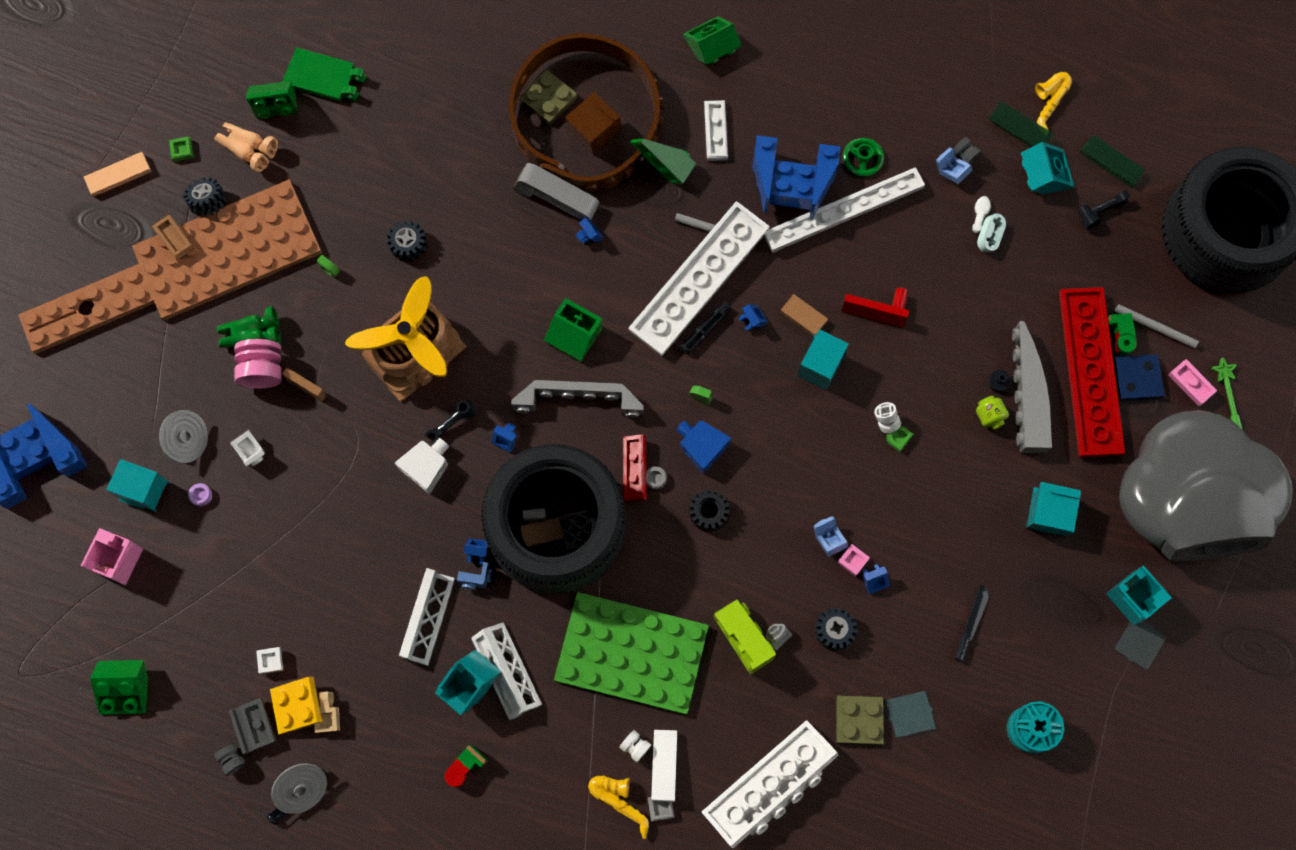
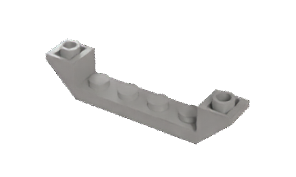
[511,380,644,419]

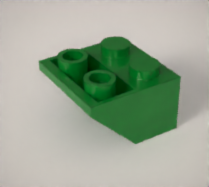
[246,81,298,119]
[544,298,603,362]
[90,660,148,715]

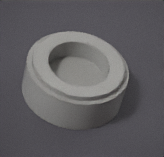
[646,467,667,490]

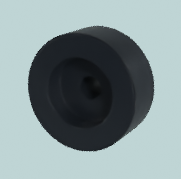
[988,370,1011,393]

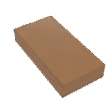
[152,214,195,260]
[780,294,828,336]
[282,368,326,402]
[521,517,564,547]

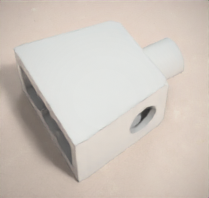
[395,438,449,494]

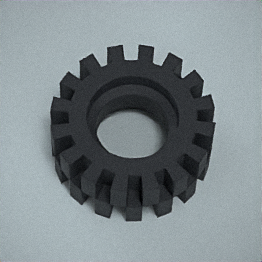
[689,489,730,532]

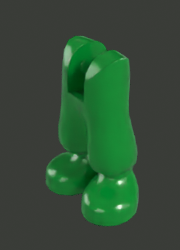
[217,306,281,348]

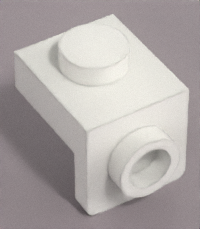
[230,430,265,466]

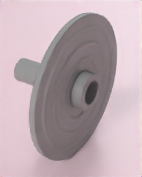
[159,410,208,463]
[271,763,327,814]

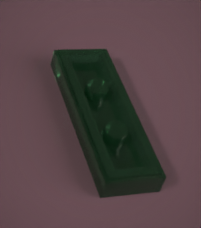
[989,101,1054,147]
[1080,135,1145,188]

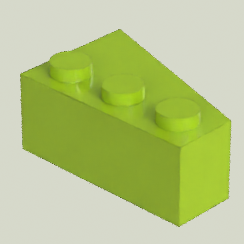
[714,600,776,675]

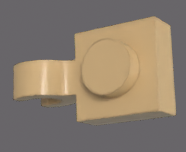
[314,692,340,733]

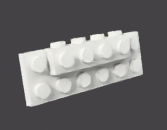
[702,720,839,849]

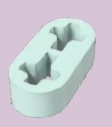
[977,214,1006,253]

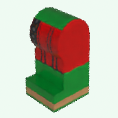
[1108,313,1137,357]
[445,744,489,787]

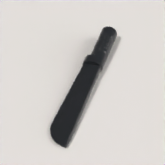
[954,584,989,662]

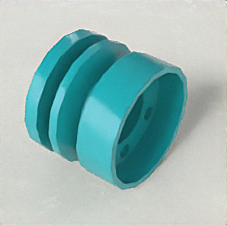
[1006,701,1064,754]

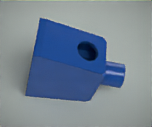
[676,420,731,474]

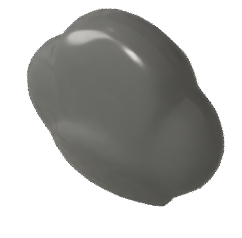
[1119,410,1293,561]

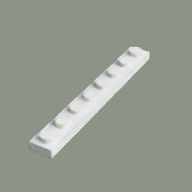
[764,167,925,253]

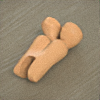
[214,122,278,172]

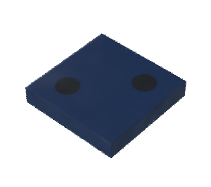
[1113,354,1165,401]

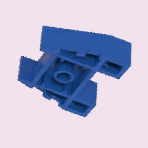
[752,135,840,220]
[0,403,88,509]

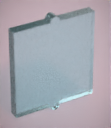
[1114,621,1167,670]
[886,691,936,738]

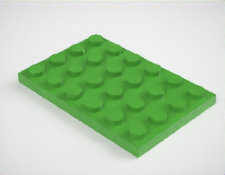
[554,592,709,715]

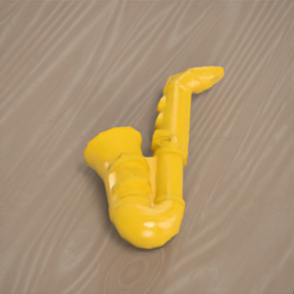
[1035,72,1072,137]
[588,775,649,839]

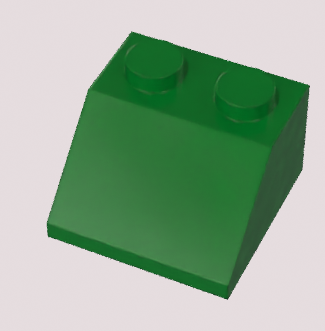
[683,16,741,64]

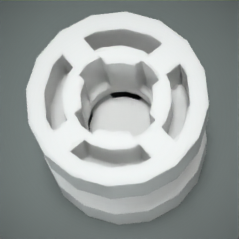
[874,402,901,433]
[619,730,651,763]

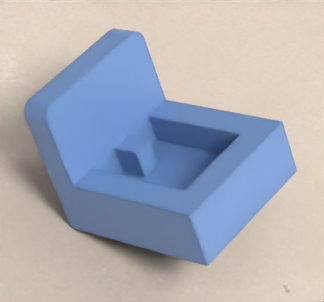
[936,147,972,184]
[813,516,848,557]
[457,562,493,590]

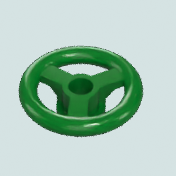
[843,138,884,177]

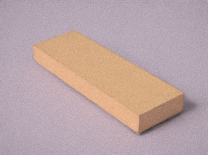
[84,152,152,197]

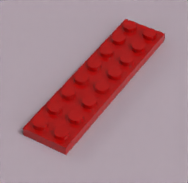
[1059,287,1125,458]

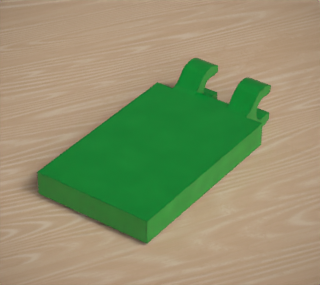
[282,47,366,102]

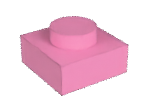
[838,544,870,577]

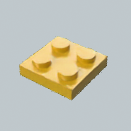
[270,677,322,734]

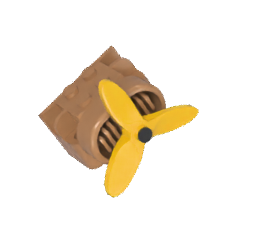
[345,276,467,402]

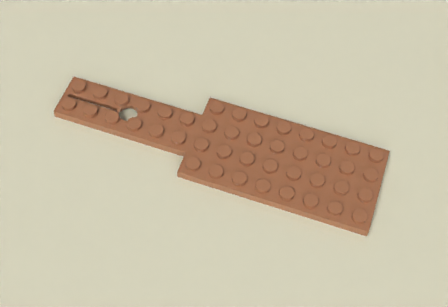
[18,179,322,354]

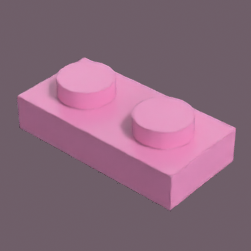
[1168,359,1217,406]

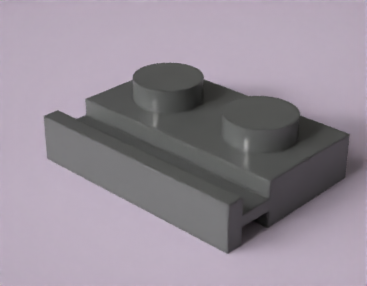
[229,698,277,755]

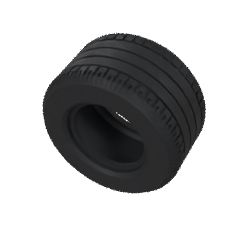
[1162,146,1296,293]
[481,444,626,594]

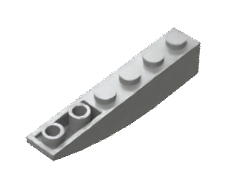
[1012,321,1052,453]

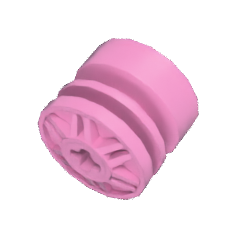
[234,339,282,389]

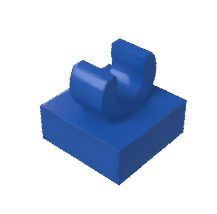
[576,218,604,244]
[739,304,768,330]
[491,423,517,453]
[464,538,490,564]
[863,564,890,595]

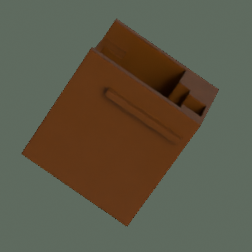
[565,92,622,155]

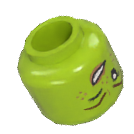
[976,396,1009,430]

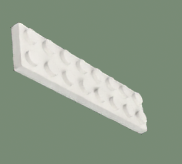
[628,201,770,356]

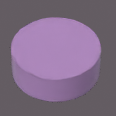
[188,483,212,507]

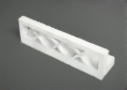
[399,568,455,666]
[472,622,542,720]

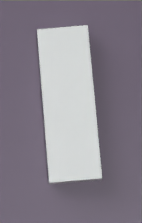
[704,100,728,161]
[651,730,677,802]

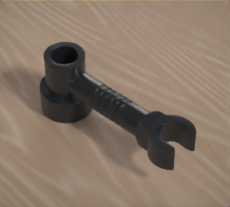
[1077,190,1131,230]
[425,400,477,445]

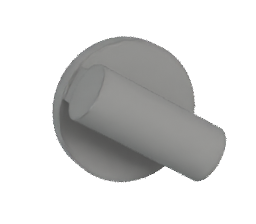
[766,624,793,650]

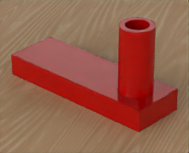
[841,288,909,328]

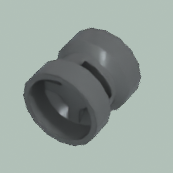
[953,137,982,165]
[214,743,246,776]

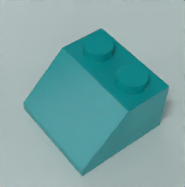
[1021,142,1075,194]

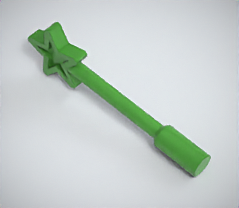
[1211,358,1243,430]

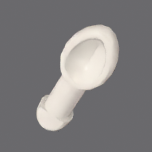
[972,196,991,234]

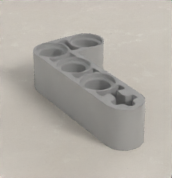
[513,163,599,221]

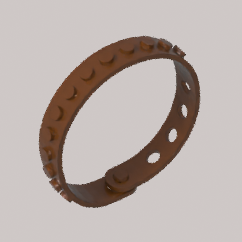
[508,33,663,193]

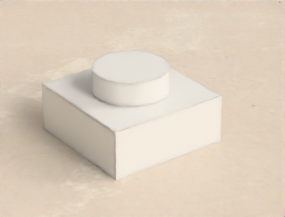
[257,647,283,674]

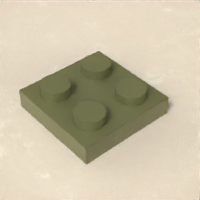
[519,69,578,125]
[836,696,884,745]

